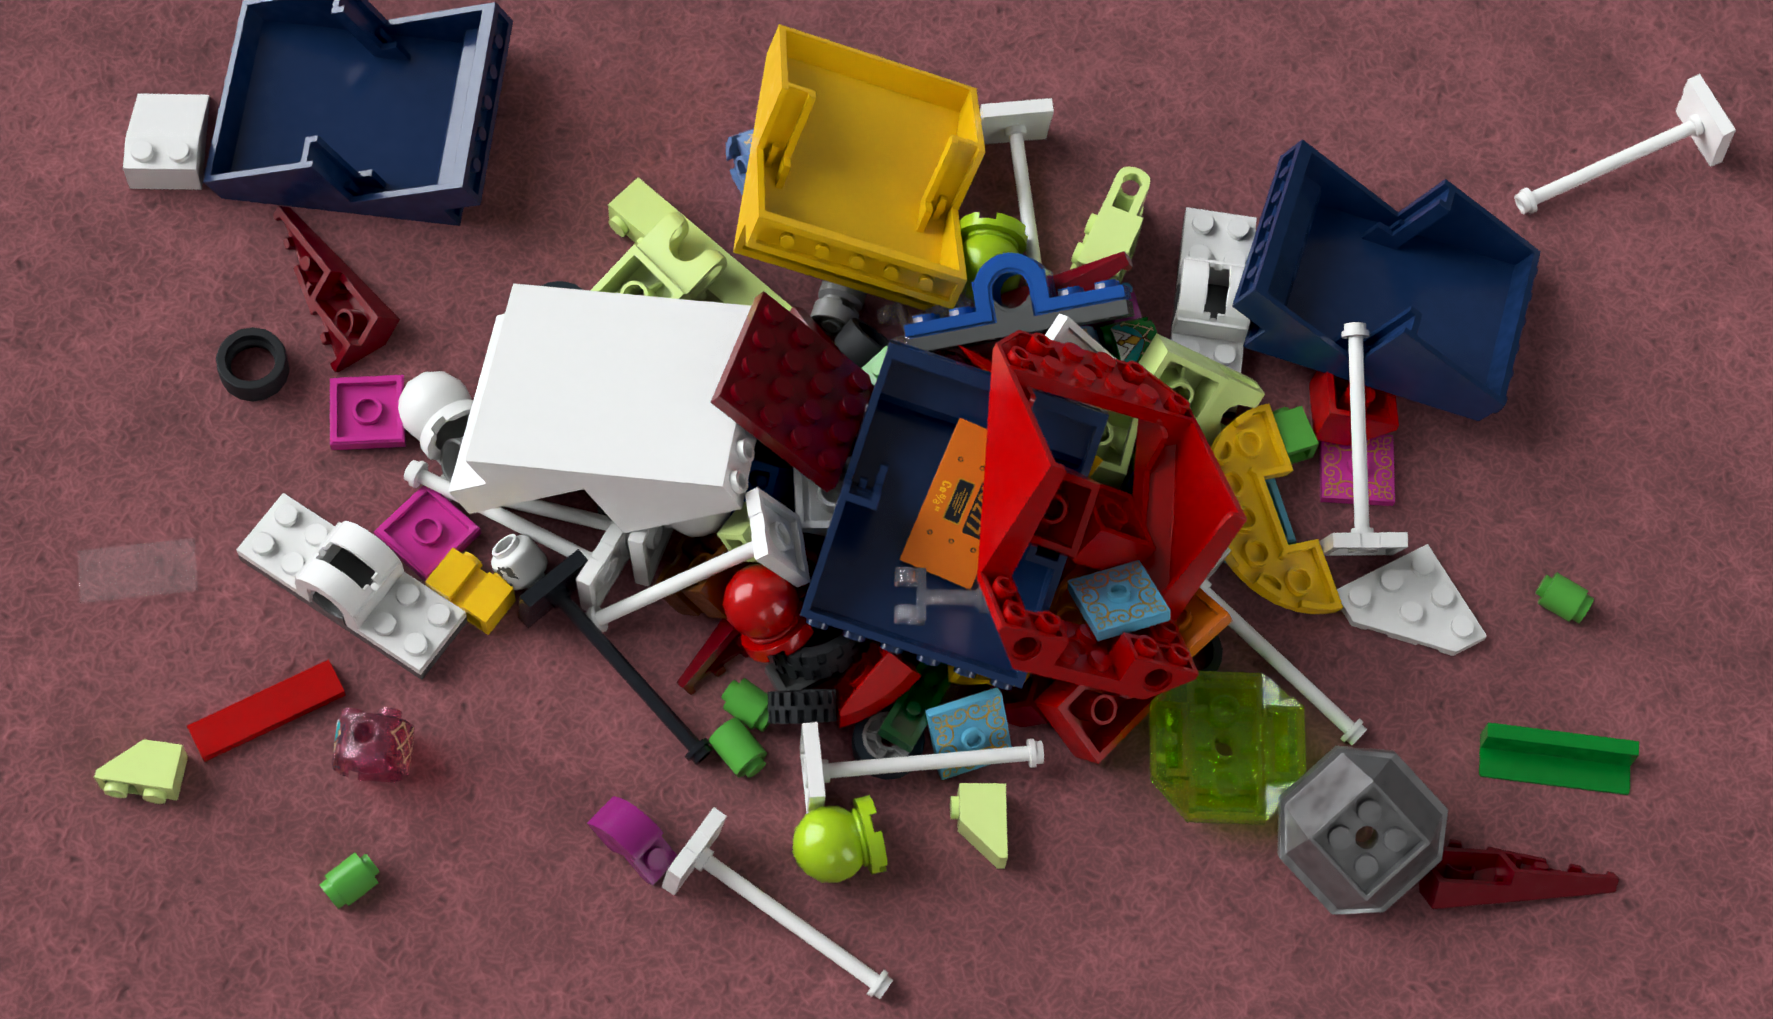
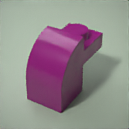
[587,796,678,885]

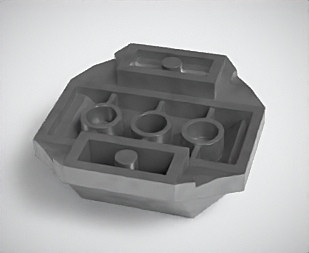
[1278,746,1448,914]

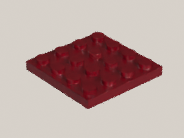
[710,291,874,493]

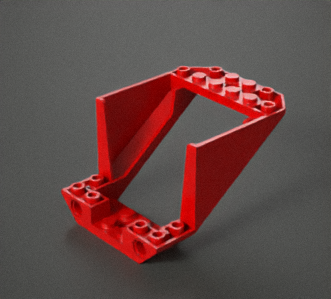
[977,330,1247,700]

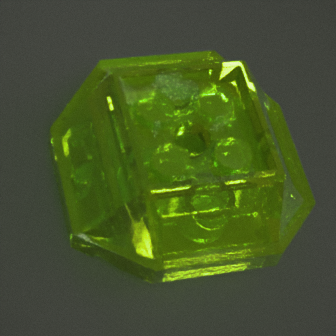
[1149,671,1306,825]

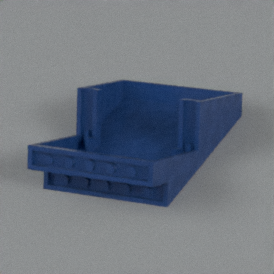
[203,0,513,226]
[1232,139,1541,421]
[800,339,1109,691]

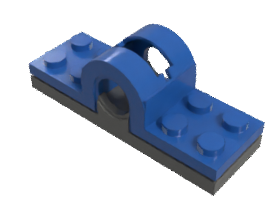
[904,253,1135,353]

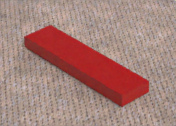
[187,659,346,762]

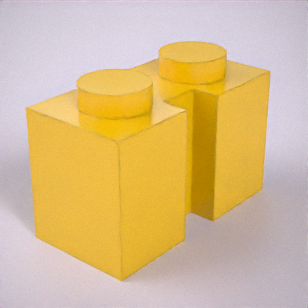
[425,548,516,635]

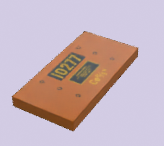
[899,418,987,590]

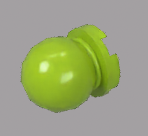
[960,212,1028,302]
[793,795,888,883]

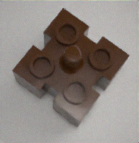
[653,529,760,619]

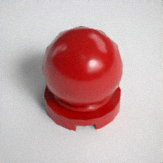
[723,564,814,663]

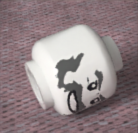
[491,534,548,590]

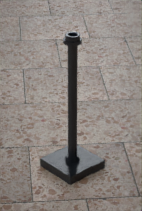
[518,549,713,765]

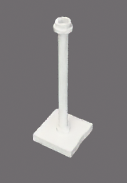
[1515,74,1736,214]
[980,98,1054,264]
[1319,322,1408,556]
[404,460,630,611]
[440,474,673,587]
[585,487,810,633]
[1200,548,1367,746]
[800,722,1044,814]
[662,807,893,999]

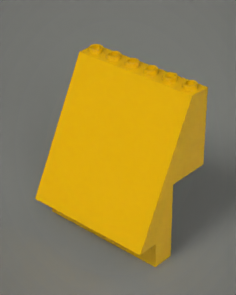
[733,24,986,314]

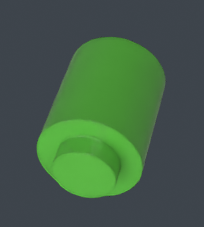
[708,717,767,778]

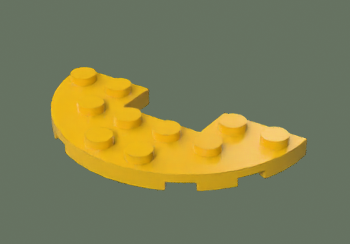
[1211,403,1343,614]

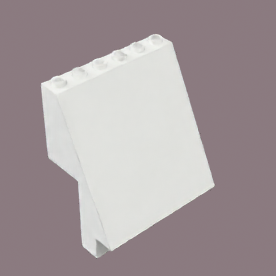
[448,283,757,533]

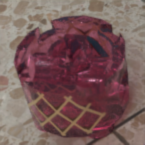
[332,708,415,782]

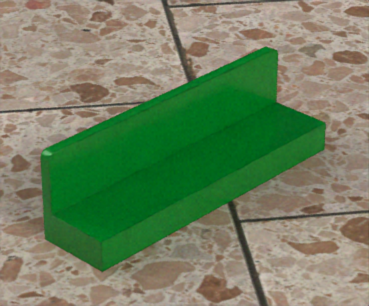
[1479,722,1639,795]

